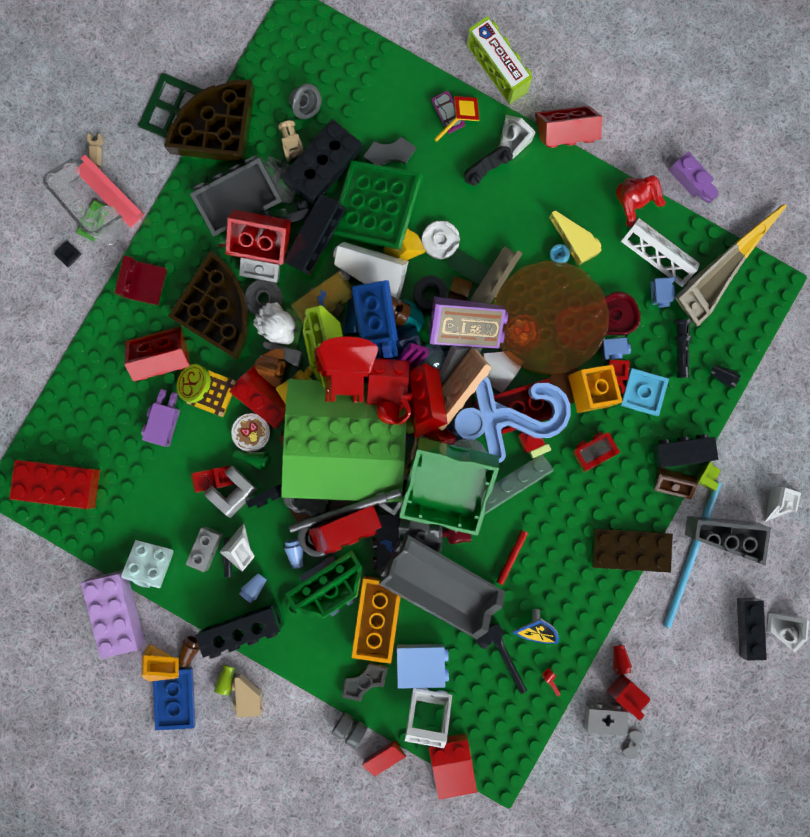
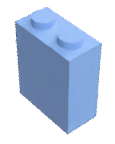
[397,644,449,688]

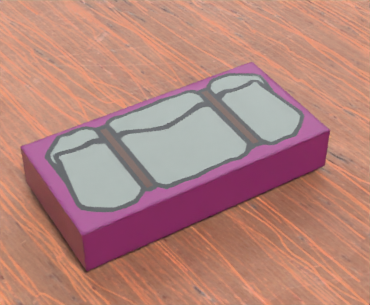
[431,91,465,134]

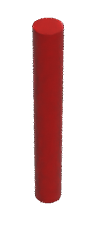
[496,530,528,585]

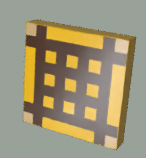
[187,370,237,417]

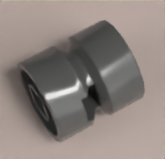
[331,712,368,749]

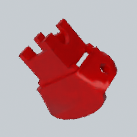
[314,337,378,403]

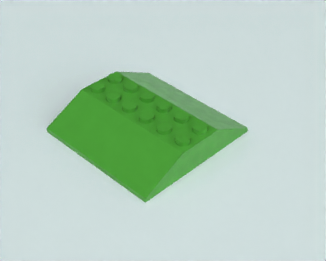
[281,379,406,503]

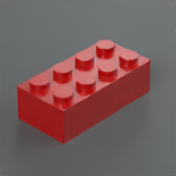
[9,460,100,509]

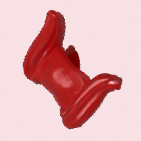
[616,175,666,227]

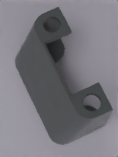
[190,155,282,237]

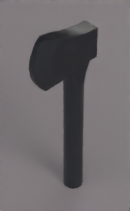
[475,622,527,694]

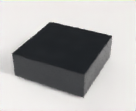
[54,241,82,268]

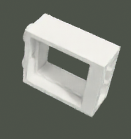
[405,688,452,748]

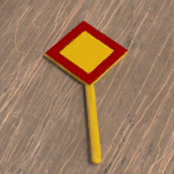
[435,96,479,141]

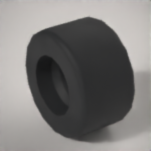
[413,275,448,312]

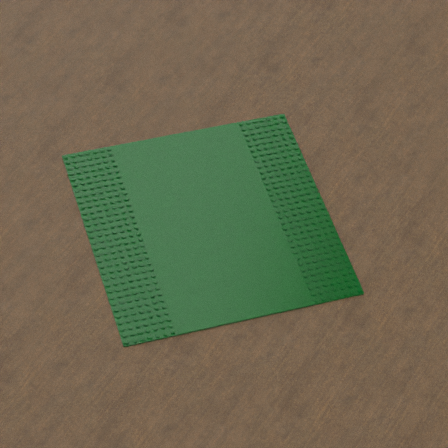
[0,0,807,809]

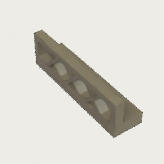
[470,246,523,304]

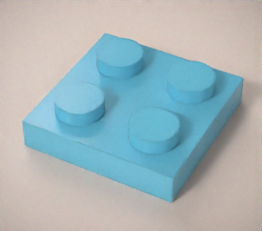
[620,368,669,416]

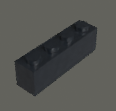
[284,194,346,276]

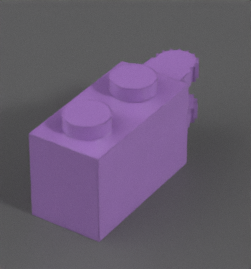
[669,151,719,203]
[142,389,180,447]

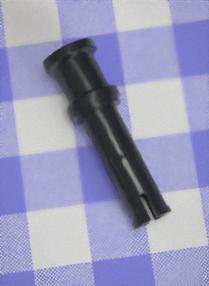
[674,319,692,378]

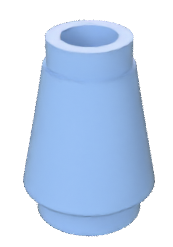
[284,538,303,569]
[239,573,267,603]

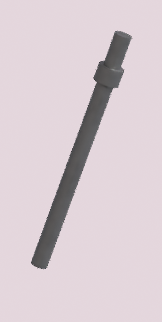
[289,488,402,533]

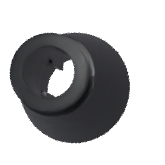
[710,364,741,389]

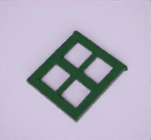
[138,73,203,138]

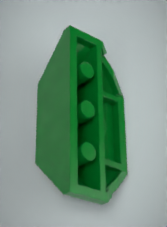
[285,550,362,618]

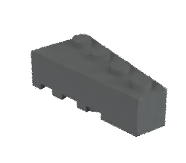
[685,516,771,566]

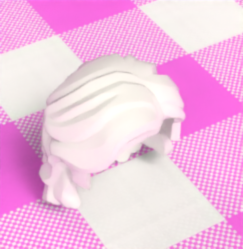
[253,302,296,344]

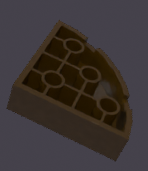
[164,80,255,163]
[168,251,250,360]

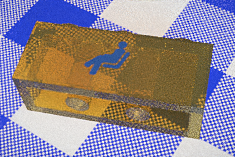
[291,272,352,323]

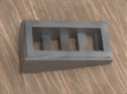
[263,341,303,368]

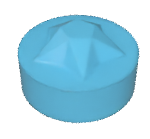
[550,244,570,264]

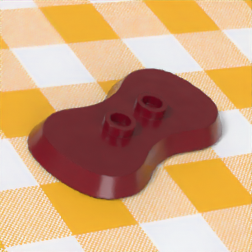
[555,292,641,349]

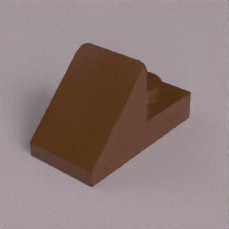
[447,276,473,301]

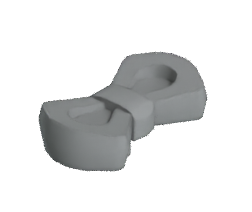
[622,729,644,759]

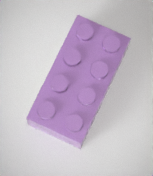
[81,570,145,659]

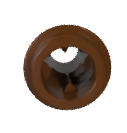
[179,636,200,667]

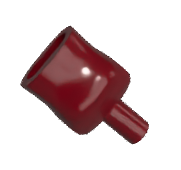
[442,528,471,544]

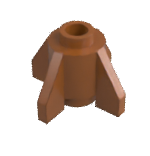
[255,348,290,387]

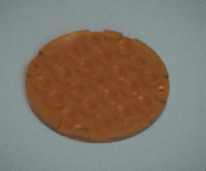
[494,261,609,374]

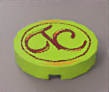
[177,364,211,403]

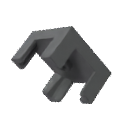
[399,518,443,554]

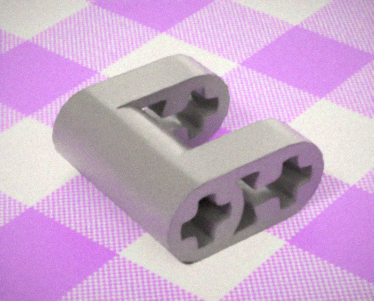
[204,465,258,518]

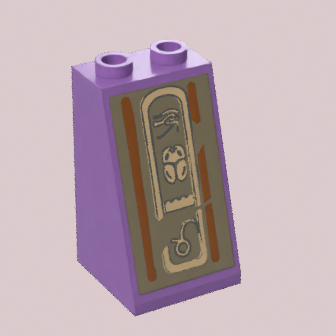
[428,297,508,348]

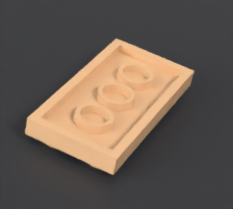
[439,347,492,430]

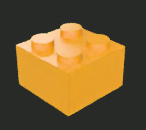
[568,365,622,413]

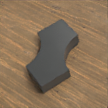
[363,137,416,166]
[341,662,388,701]

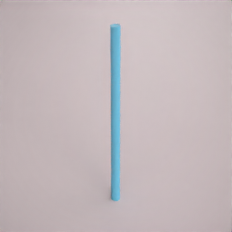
[663,481,722,628]

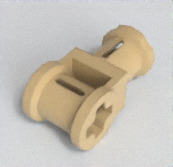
[278,120,304,162]

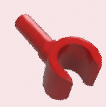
[542,668,561,696]

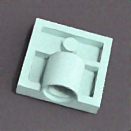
[121,540,174,588]

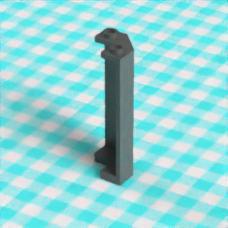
[379,535,505,639]

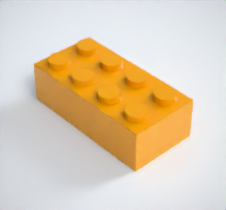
[352,576,400,664]

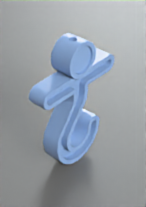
[453,377,570,463]

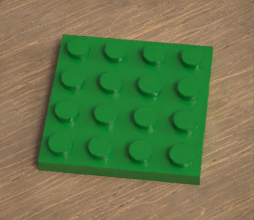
[333,160,423,250]

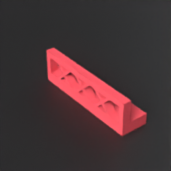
[75,155,144,228]

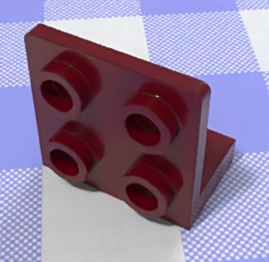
[114,256,167,305]

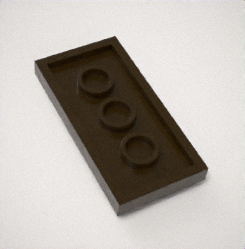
[592,528,673,573]

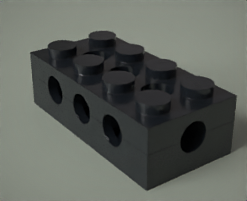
[282,119,362,207]
[195,602,284,659]

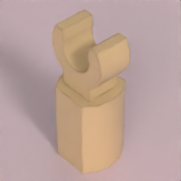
[87,134,104,168]

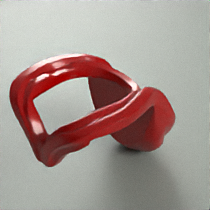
[376,392,413,425]

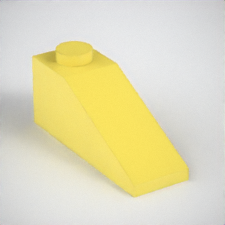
[549,211,602,266]

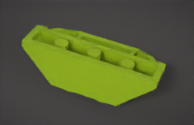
[302,305,343,387]

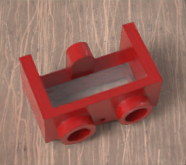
[572,432,620,473]

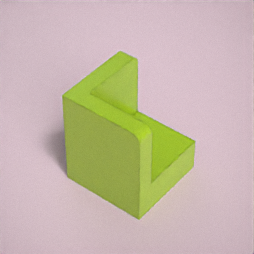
[696,461,721,491]

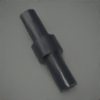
[222,537,232,577]

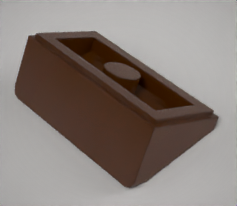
[654,468,698,499]

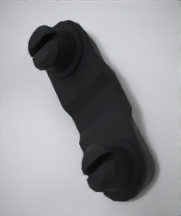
[464,146,513,186]
[258,200,312,223]

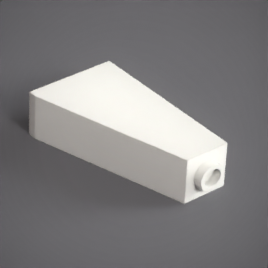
[333,242,409,300]

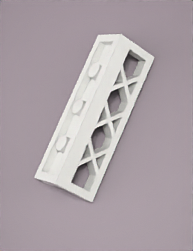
[621,218,700,287]

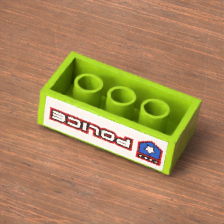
[466,16,532,105]

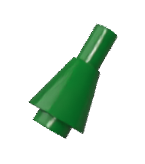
[233,450,270,470]

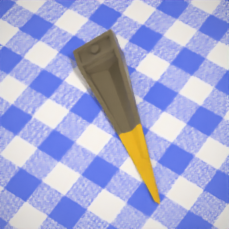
[674,204,787,326]

